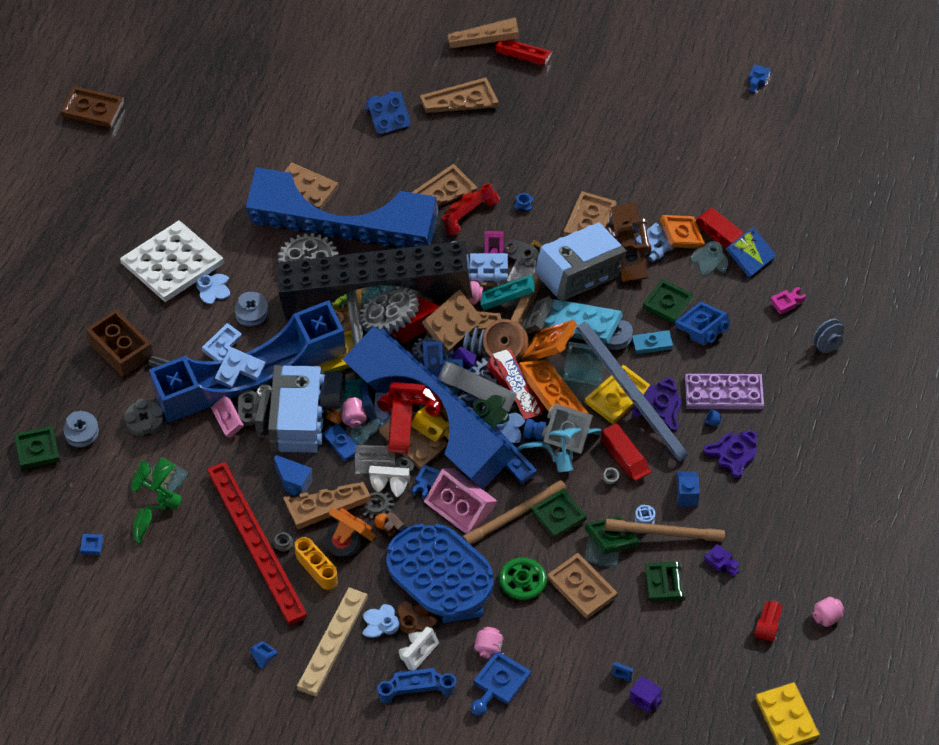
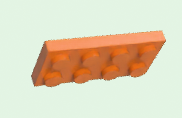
[518,359,588,414]

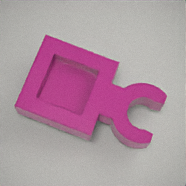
[770,287,806,315]

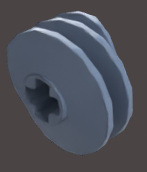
[235,292,269,327]
[813,318,844,353]
[603,320,633,350]
[463,327,485,360]
[63,411,99,447]

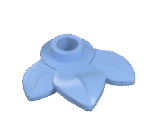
[196,274,230,304]
[495,413,525,443]
[362,604,399,638]

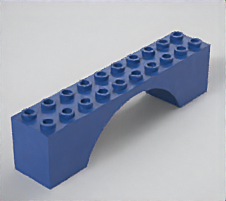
[246,167,439,248]
[149,300,346,423]
[342,326,515,490]

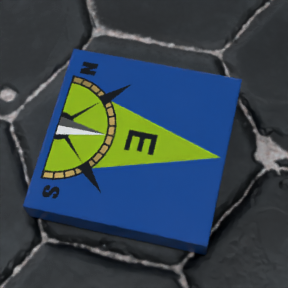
[726,227,777,277]

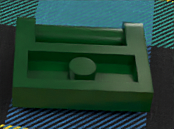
[645,561,685,602]

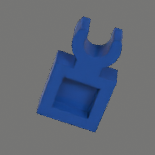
[413,465,441,500]

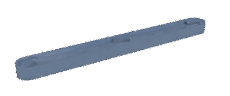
[577,321,688,462]

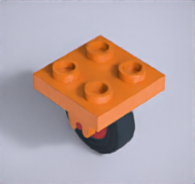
[325,507,376,558]

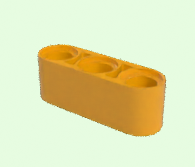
[295,537,338,590]

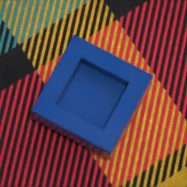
[80,534,104,556]

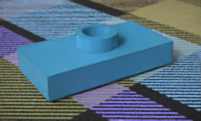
[632,330,673,354]

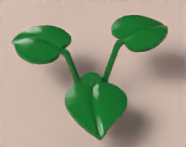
[131,458,181,544]

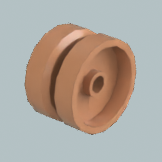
[483,319,528,360]

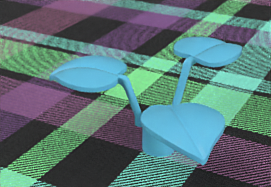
[517,428,601,472]

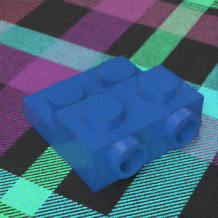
[675,301,730,346]

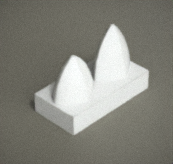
[369,466,410,497]
[399,627,439,671]

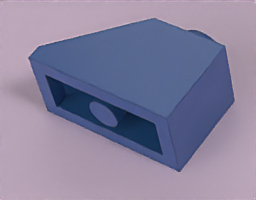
[274,455,312,496]
[676,471,700,507]

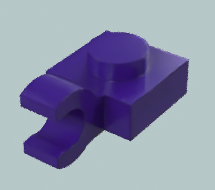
[704,544,740,576]

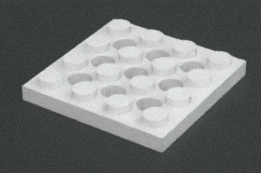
[120,221,224,302]

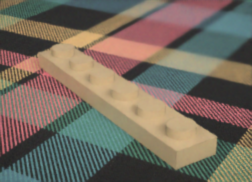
[297,587,368,697]

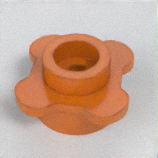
[325,409,342,424]

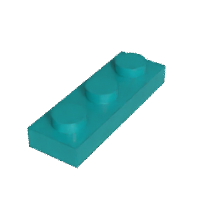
[481,275,535,310]

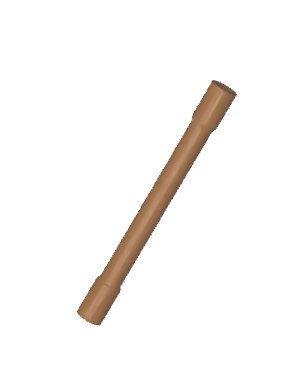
[462,480,567,545]
[605,519,725,542]

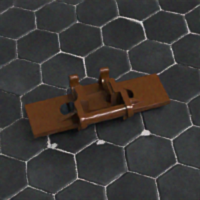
[607,202,652,283]

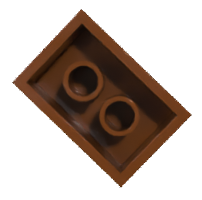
[86,309,153,377]

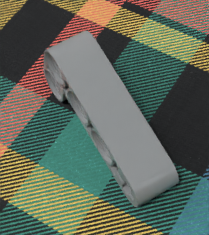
[438,361,517,412]

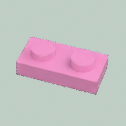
[211,395,244,438]

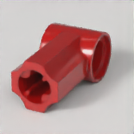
[754,600,783,642]

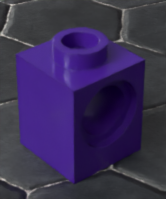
[629,676,663,714]

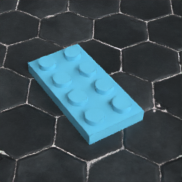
[541,299,623,344]

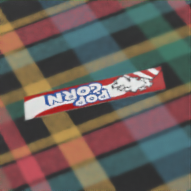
[493,348,542,420]

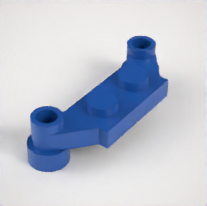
[377,668,456,704]

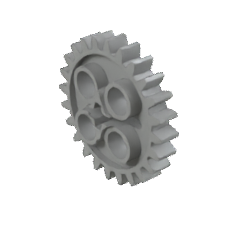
[278,233,338,262]
[359,286,420,334]

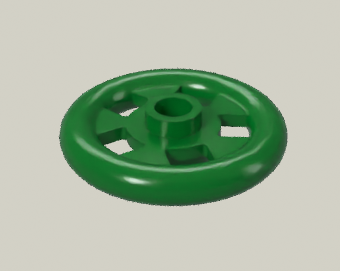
[498,558,547,600]

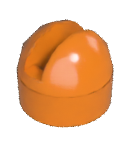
[374,514,389,530]

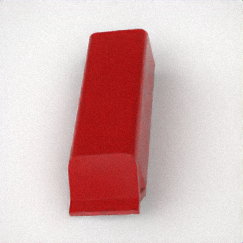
[600,423,652,481]

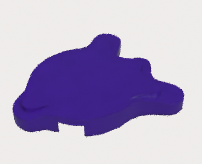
[632,377,681,432]
[703,430,758,478]

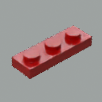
[496,40,551,65]

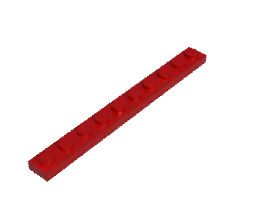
[207,462,307,626]

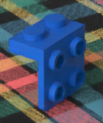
[364,91,411,135]

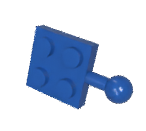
[471,652,531,716]

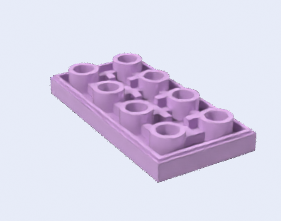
[685,374,764,409]

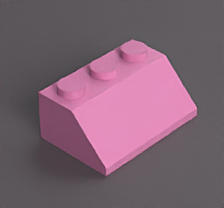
[424,468,497,534]

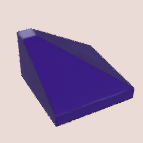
[450,347,476,367]

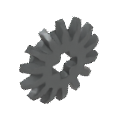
[359,489,394,519]

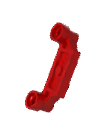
[442,183,500,236]
[377,382,444,417]

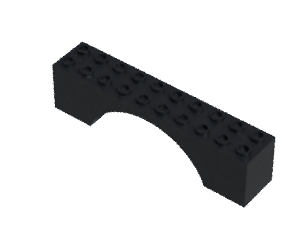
[278,241,473,320]

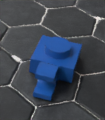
[748,64,771,93]

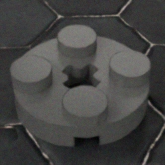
[124,398,164,436]

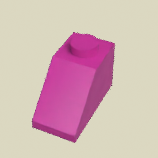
[485,231,503,254]

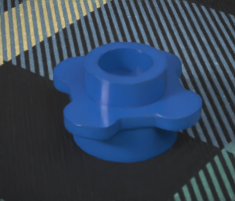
[514,193,534,211]

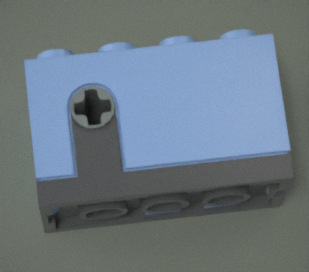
[534,222,626,302]
[268,365,325,453]

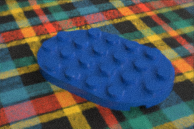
[386,523,494,617]

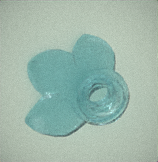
[691,241,728,275]
[345,416,382,445]

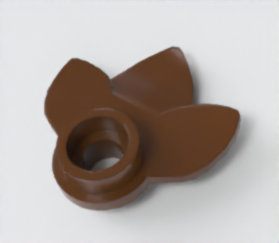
[398,601,437,634]

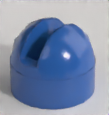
[705,409,722,427]

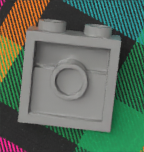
[542,404,593,453]

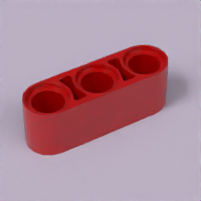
[696,208,744,249]
[388,401,412,454]

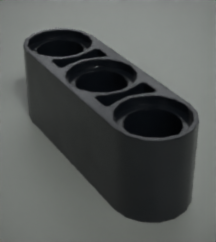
[320,371,346,410]

